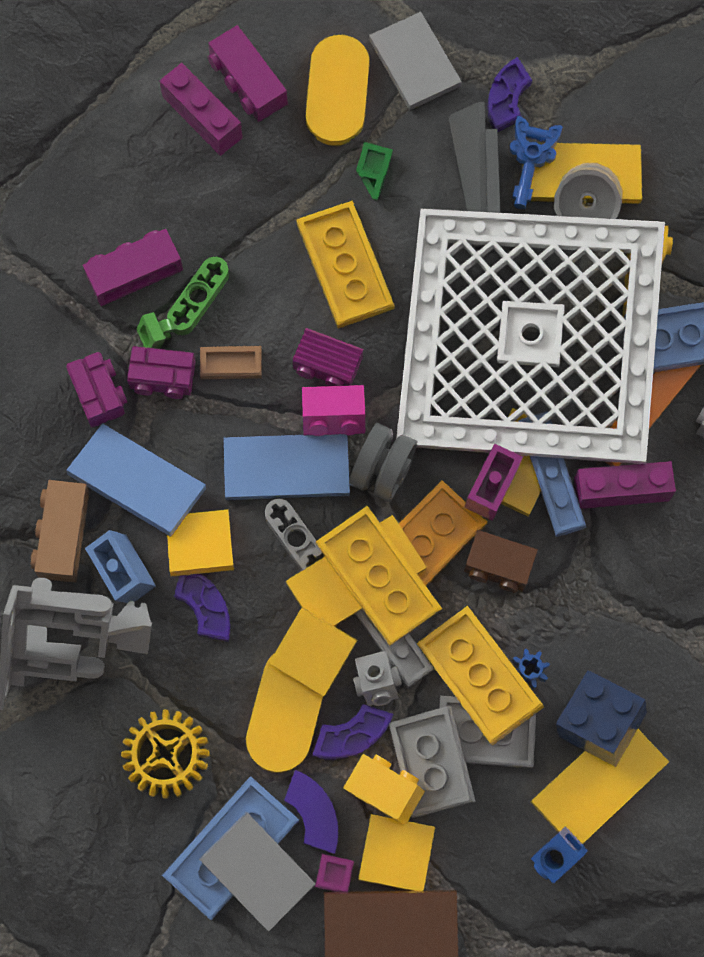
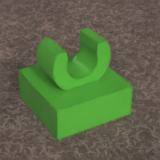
[136,312,174,349]

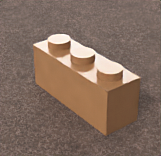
[31,480,90,582]

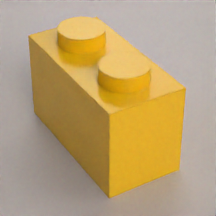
[343,754,425,825]

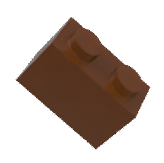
[464,530,538,593]

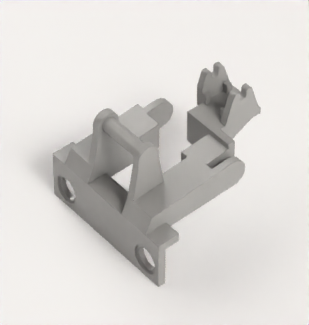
[0,578,152,710]

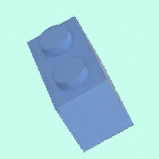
[85,530,156,603]

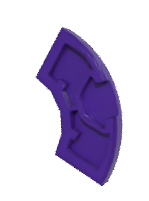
[487,57,532,132]
[174,574,231,642]
[312,704,393,760]
[284,770,338,855]

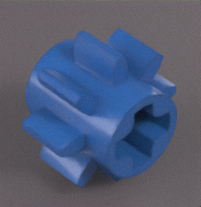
[512,649,550,690]

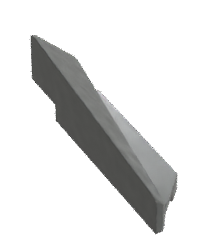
[449,102,500,247]

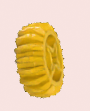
[121,710,210,799]

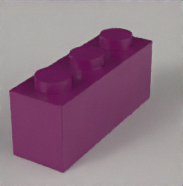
[207,25,288,122]
[159,63,242,156]
[83,229,183,306]
[574,461,676,509]

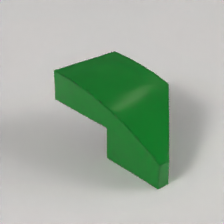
[356,142,393,202]

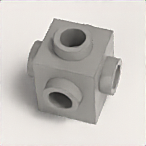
[353,651,402,706]

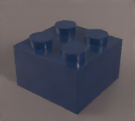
[556,670,647,767]

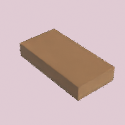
[200,346,262,379]

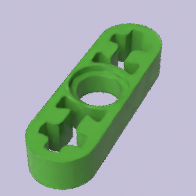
[167,257,229,335]

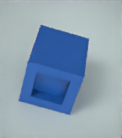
[531,826,588,883]

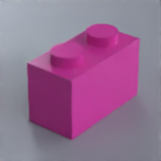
[302,385,365,436]

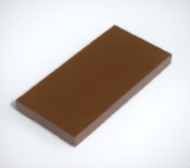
[324,890,458,957]

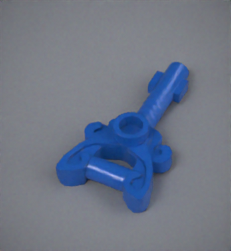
[509,116,563,209]

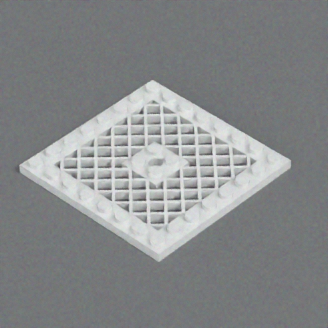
[396,209,665,464]

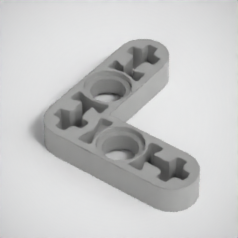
[265,499,324,571]

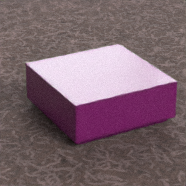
[315,854,354,892]

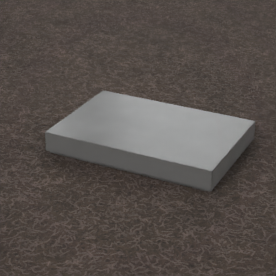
[369,12,462,110]
[439,696,536,768]
[389,706,476,818]
[199,812,315,932]

